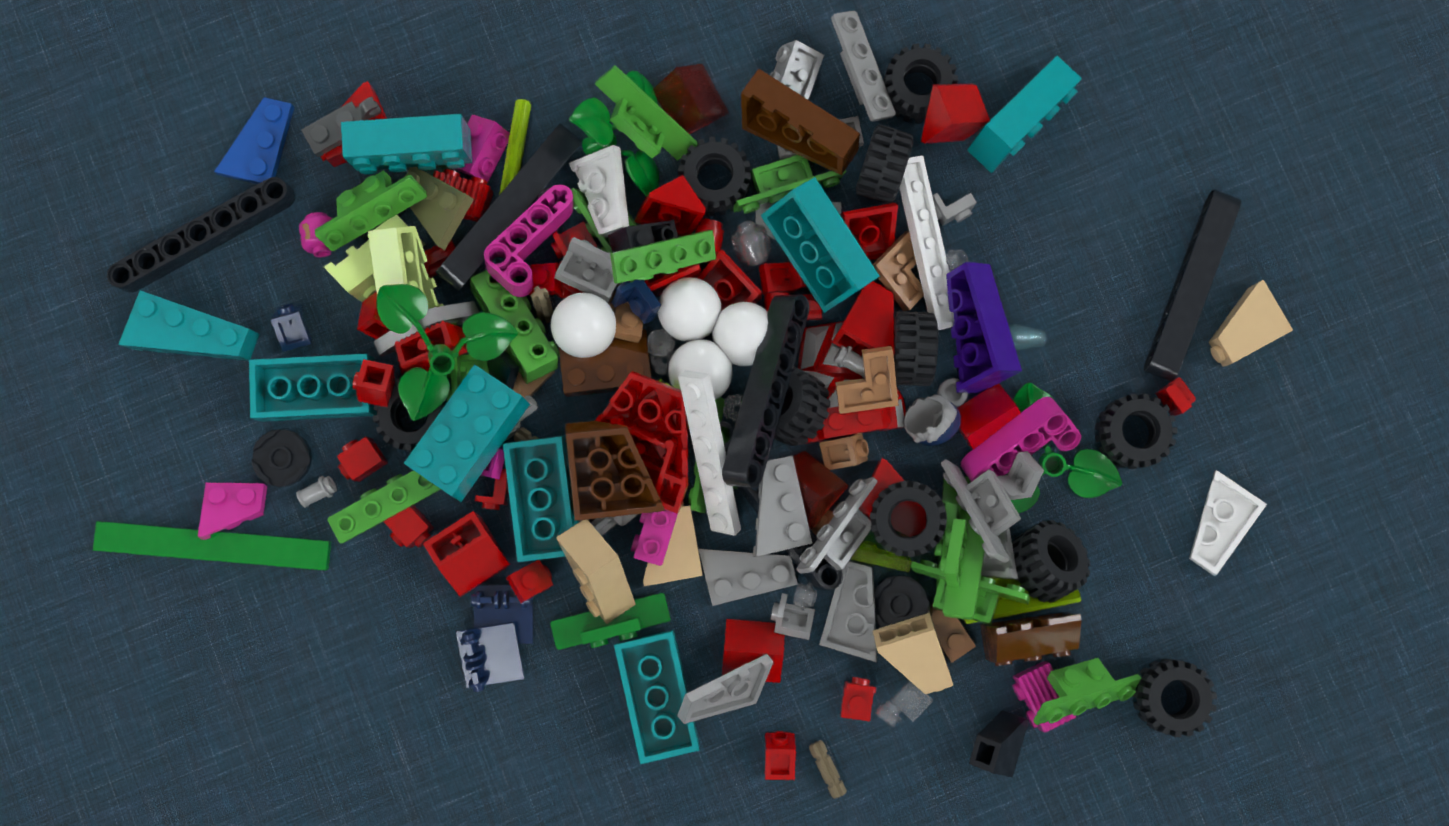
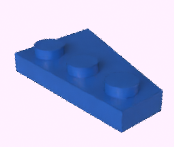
[214,97,294,184]

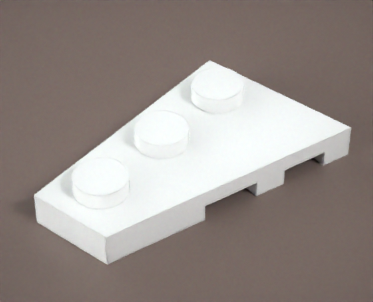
[569,145,629,238]
[1189,470,1267,576]

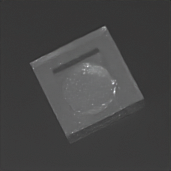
[891,680,934,722]

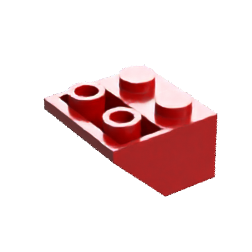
[423,511,511,597]

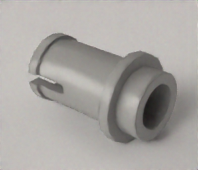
[834,346,865,378]
[296,476,337,508]

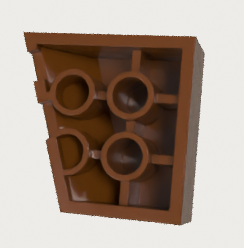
[559,329,652,397]
[565,421,665,521]
[980,612,1081,666]

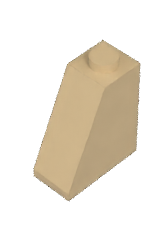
[1209,280,1293,367]
[643,501,703,586]
[872,613,954,694]

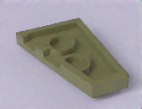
[405,167,474,250]

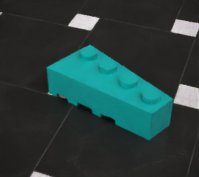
[967,56,1082,174]
[118,290,260,361]

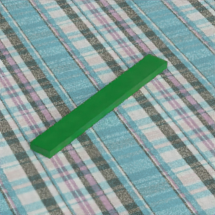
[93,521,332,571]

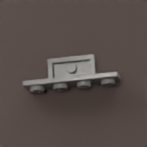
[831,11,896,122]
[941,459,1021,563]
[796,477,878,574]

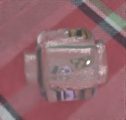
[731,221,772,266]

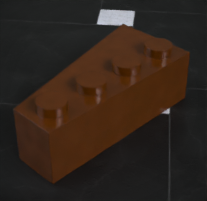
[741,69,860,175]

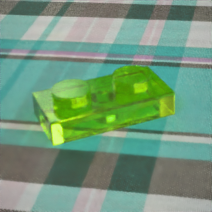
[851,541,912,572]

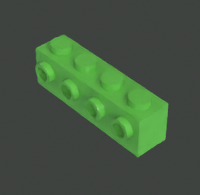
[470,270,560,384]

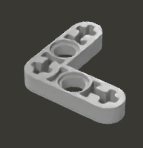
[374,301,480,356]

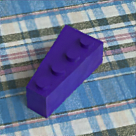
[946,262,1022,393]

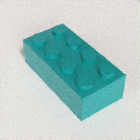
[341,114,472,174]
[760,177,880,313]
[249,354,377,422]
[404,364,530,502]
[503,435,579,562]
[614,630,700,764]

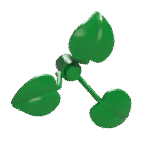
[569,71,660,197]
[376,284,518,421]
[1006,382,1122,514]

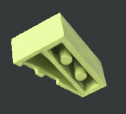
[324,215,425,302]
[368,226,444,320]

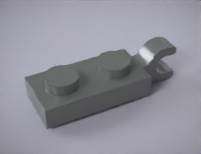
[301,97,382,157]

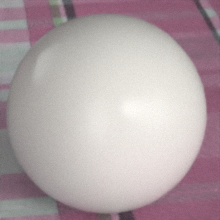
[658,277,721,341]
[551,293,616,358]
[712,302,768,366]
[668,339,733,400]

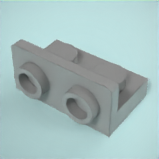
[770,40,824,99]

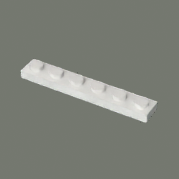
[899,156,954,330]
[678,370,741,536]

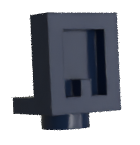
[611,280,661,324]
[270,303,312,352]

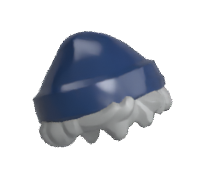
[903,395,961,446]

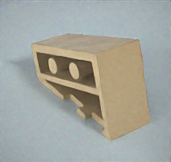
[556,520,636,624]

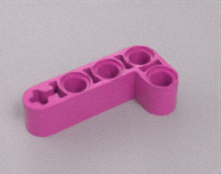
[484,184,574,297]
[961,397,1081,482]

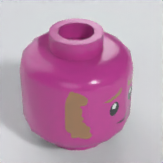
[299,212,333,258]

